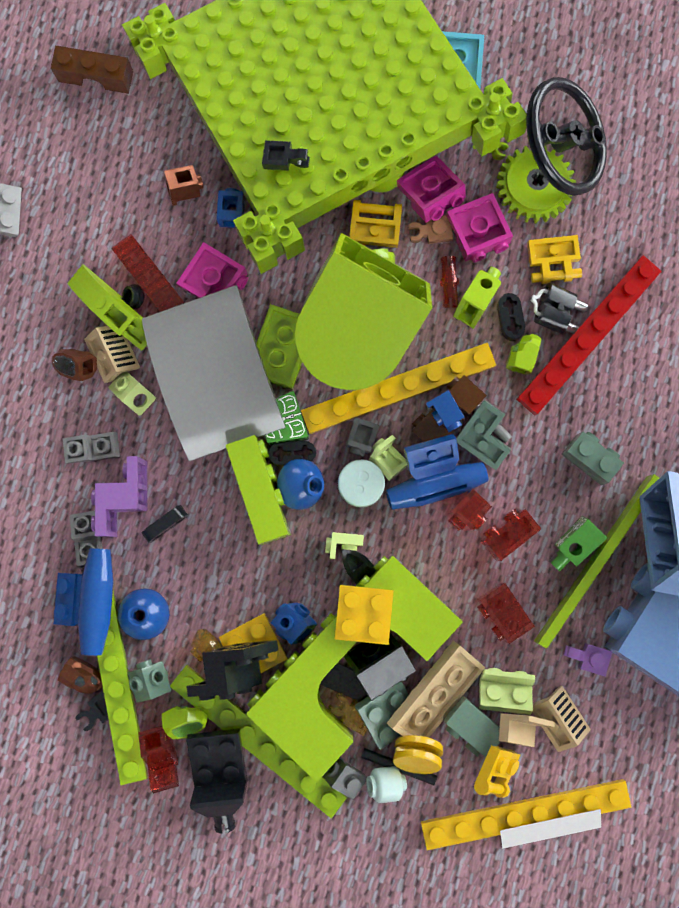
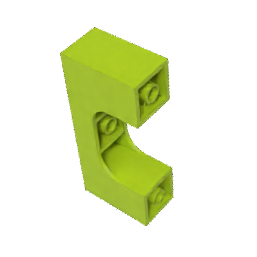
[246,556,463,783]

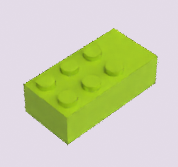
[225,435,291,545]

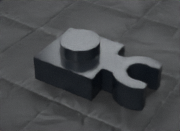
[75,691,109,731]

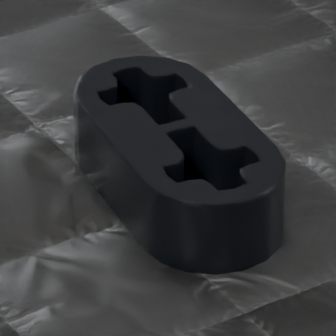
[497,293,525,341]
[269,441,317,466]
[141,505,188,543]

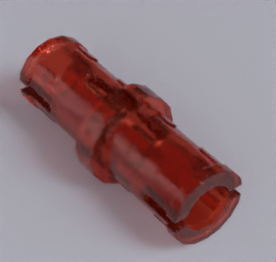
[440,256,459,308]

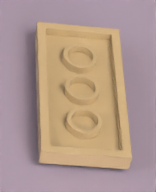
[387,641,485,737]

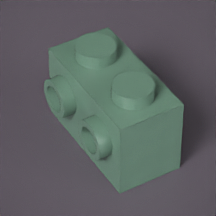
[561,431,624,485]
[443,696,501,758]

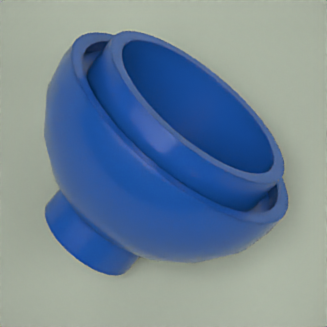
[277,459,324,510]
[118,588,170,640]

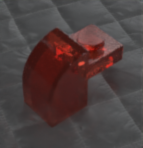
[138,726,179,794]

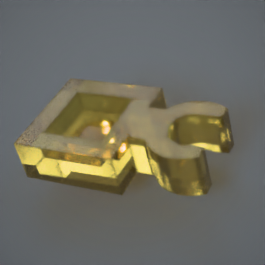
[328,693,367,736]

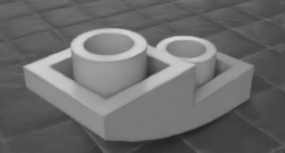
[63,432,120,464]
[70,511,103,568]

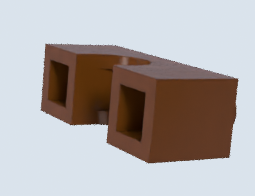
[50,45,134,94]
[412,375,487,442]

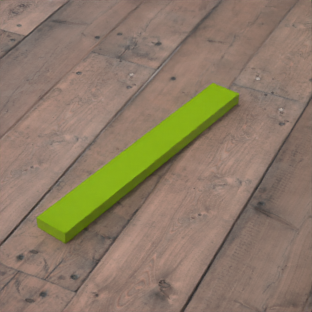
[534,474,660,648]

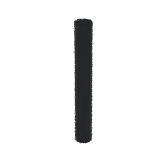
[361,748,437,786]

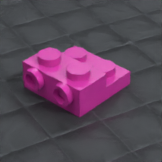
[397,155,466,223]
[447,193,513,263]
[176,242,248,298]

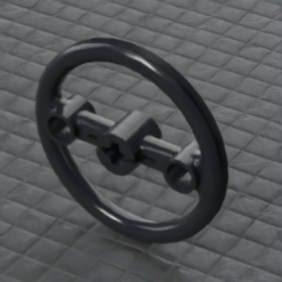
[526,77,607,196]

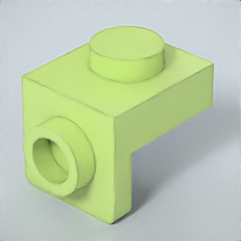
[369,435,407,481]

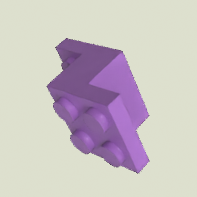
[91,456,147,537]

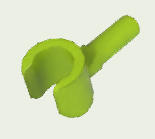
[473,142,509,160]

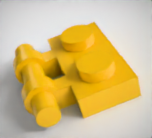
[527,235,582,284]

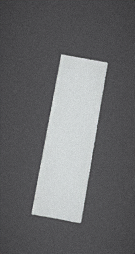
[500,809,601,849]

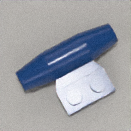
[386,434,489,510]
[53,548,113,656]

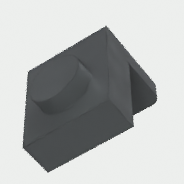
[346,417,379,457]
[323,756,367,800]

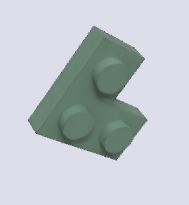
[456,399,511,470]
[354,682,409,750]

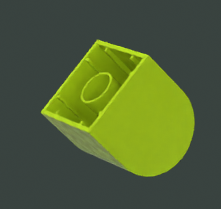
[295,233,432,390]

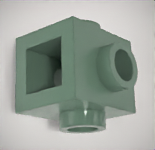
[128,659,172,703]

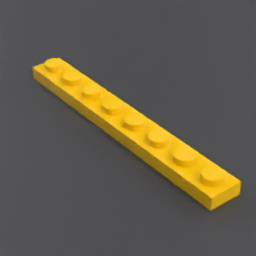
[301,342,497,435]
[421,779,632,850]

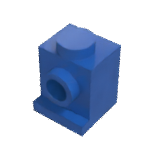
[217,188,245,228]
[426,390,464,432]

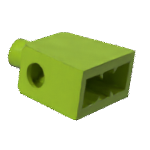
[453,266,501,329]

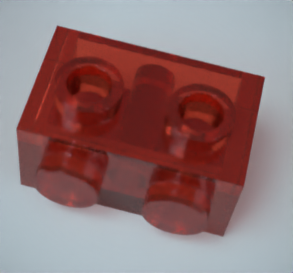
[446,489,492,531]
[481,509,541,561]
[477,582,535,644]

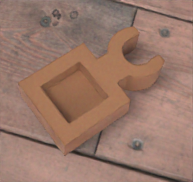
[408,215,453,244]

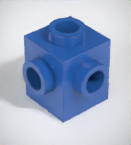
[270,602,318,645]

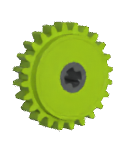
[496,146,576,224]

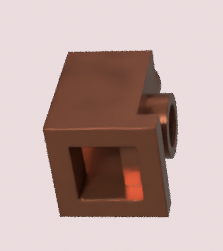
[164,165,204,206]

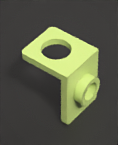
[108,372,156,416]

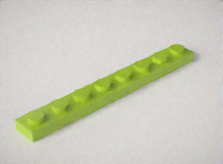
[97,590,148,785]
[170,665,347,818]

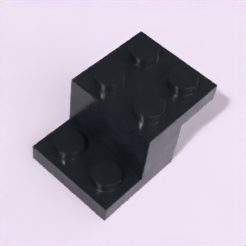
[186,640,279,701]

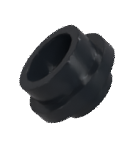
[122,284,145,309]

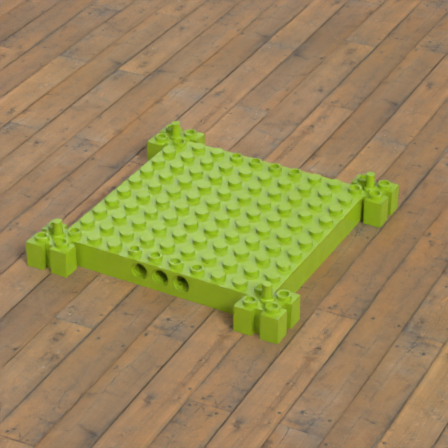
[122,0,526,274]

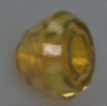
[190,628,223,662]

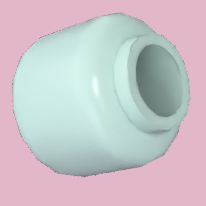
[366,766,407,803]

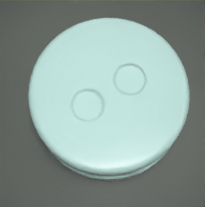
[338,460,385,508]

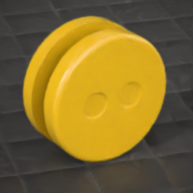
[393,735,443,774]

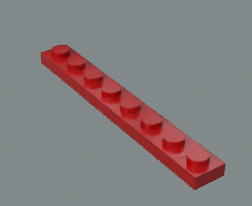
[516,255,662,416]

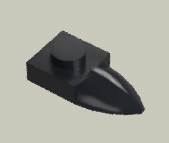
[342,549,376,584]

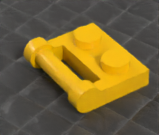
[350,200,402,248]
[474,745,520,798]

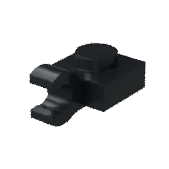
[262,140,310,171]

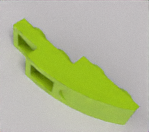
[67,264,147,351]

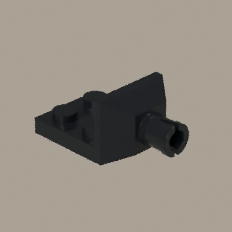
[186,728,248,834]

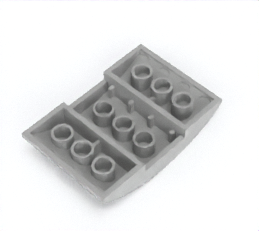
[142,285,286,461]

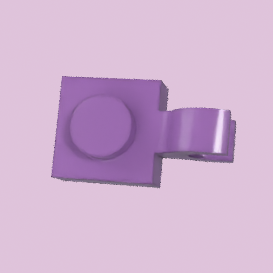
[563,643,612,677]

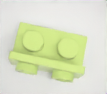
[325,532,364,559]
[479,668,535,715]

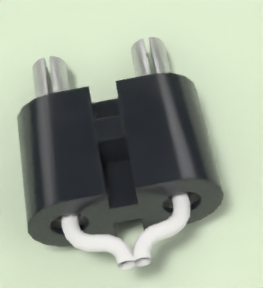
[531,283,588,334]

